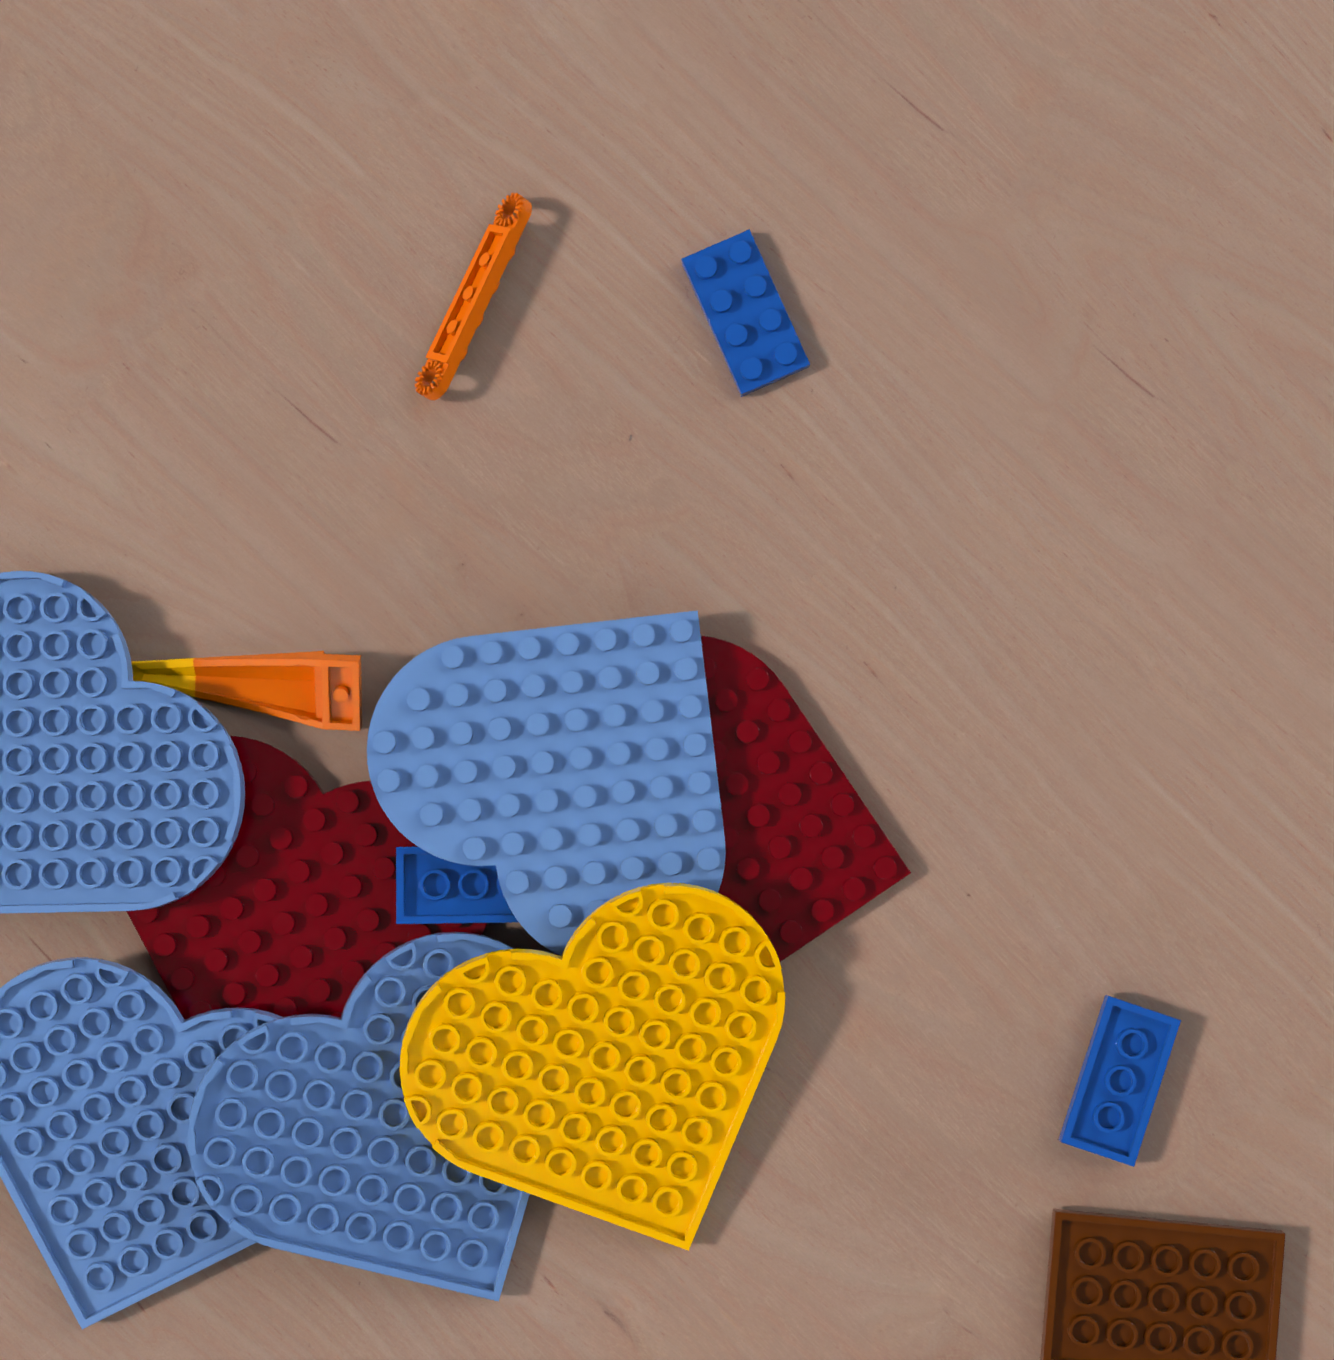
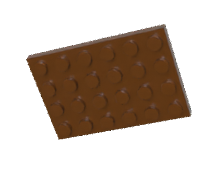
[1040,1209,1285,1360]

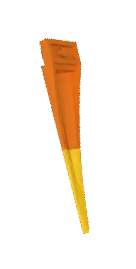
[132,651,363,731]

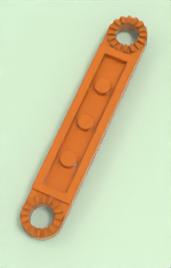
[415,193,532,401]

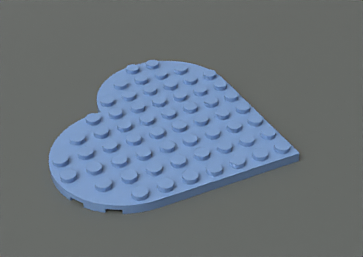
[0,571,245,914]
[367,610,726,956]
[187,932,530,1302]
[0,957,282,1329]

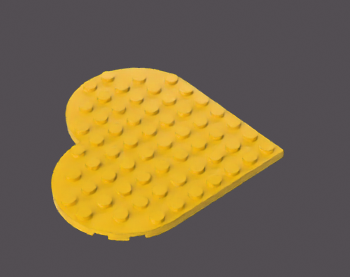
[399,883,786,1251]

